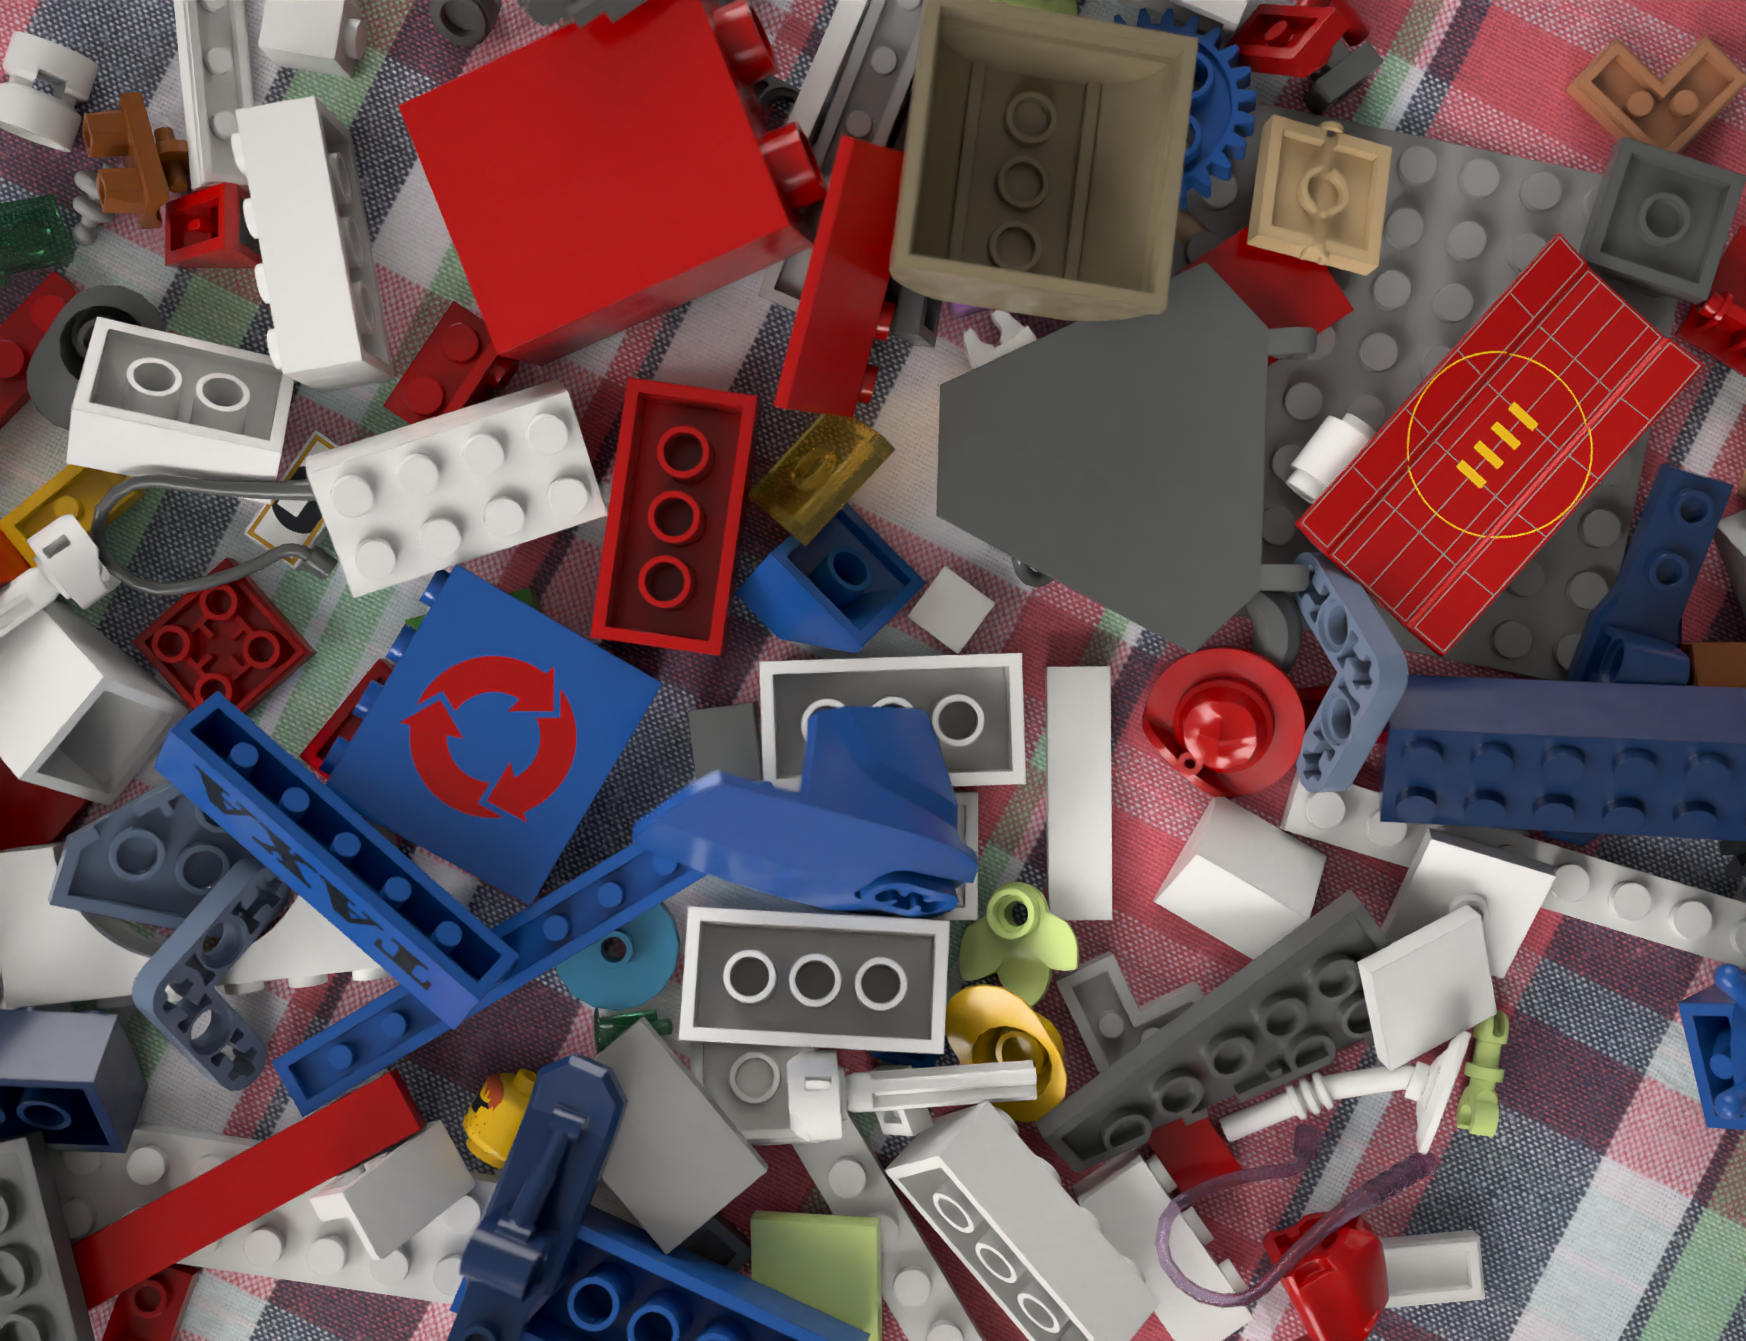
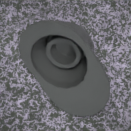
[27,285,166,430]

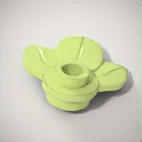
[959,882,1079,1008]

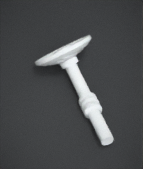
[1219,1031,1471,1155]

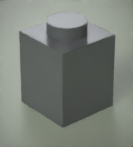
[688,702,763,781]

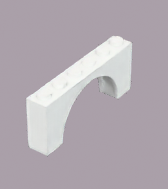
[0,813,397,1012]

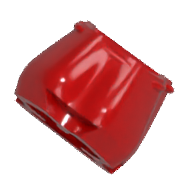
[1262,1212,1389,1341]

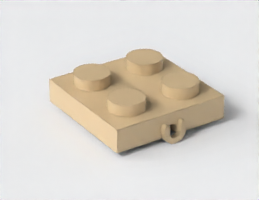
[1247,114,1392,276]

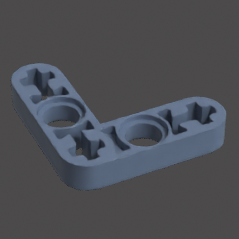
[1291,552,1409,793]
[132,855,292,1091]

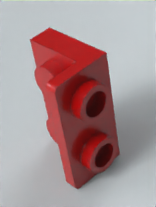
[383,300,520,425]

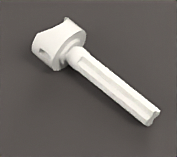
[0,514,121,638]
[787,1049,1037,1141]

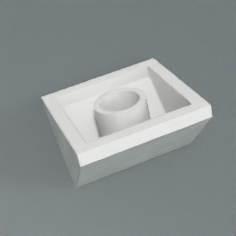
[1153,796,1327,960]

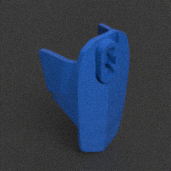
[632,706,979,919]

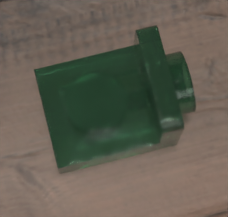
[0,194,74,287]

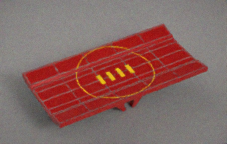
[1294,232,1704,657]

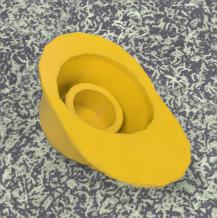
[945,984,1068,1122]

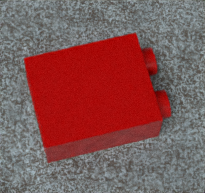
[398,0,827,367]

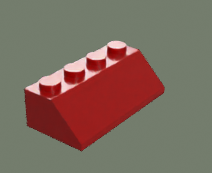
[773,135,905,418]

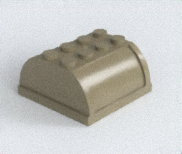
[889,0,1199,321]

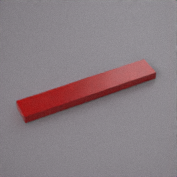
[71,1068,426,1311]

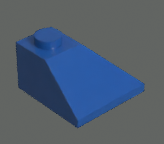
[734,494,926,653]

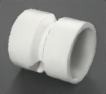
[0,31,99,152]

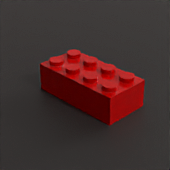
[590,377,762,656]

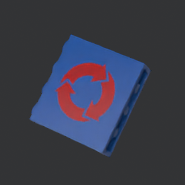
[318,563,663,906]

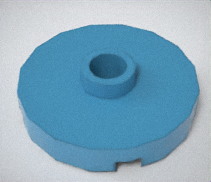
[556,902,681,1011]

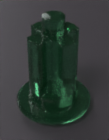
[592,1007,674,1055]

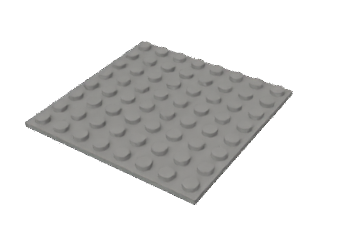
[1170,102,1678,681]

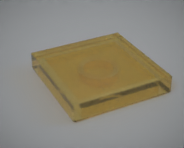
[749,414,896,547]

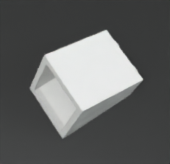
[0,600,190,806]

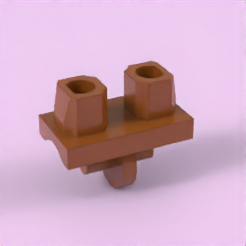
[82,92,190,230]

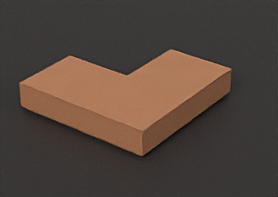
[1564,36,1746,154]

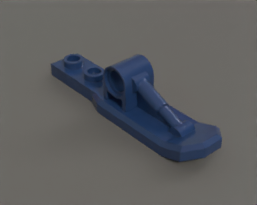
[1541,463,1734,846]
[447,1053,628,1341]

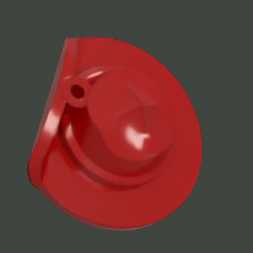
[1142,645,1306,800]

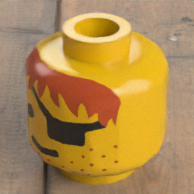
[463,1068,537,1169]

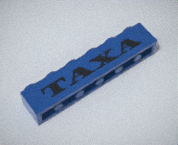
[154,691,520,1031]

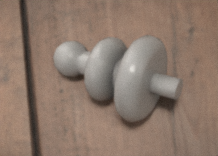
[72,162,116,246]

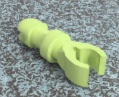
[1456,1010,1509,1137]

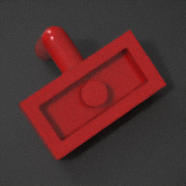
[1223,0,1370,78]

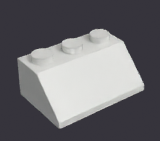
[66,317,295,505]

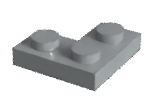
[1053,951,1204,1074]

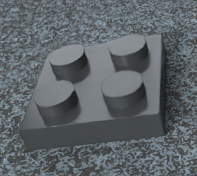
[1578,136,1746,304]

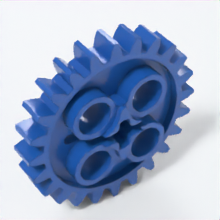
[1114,8,1256,210]

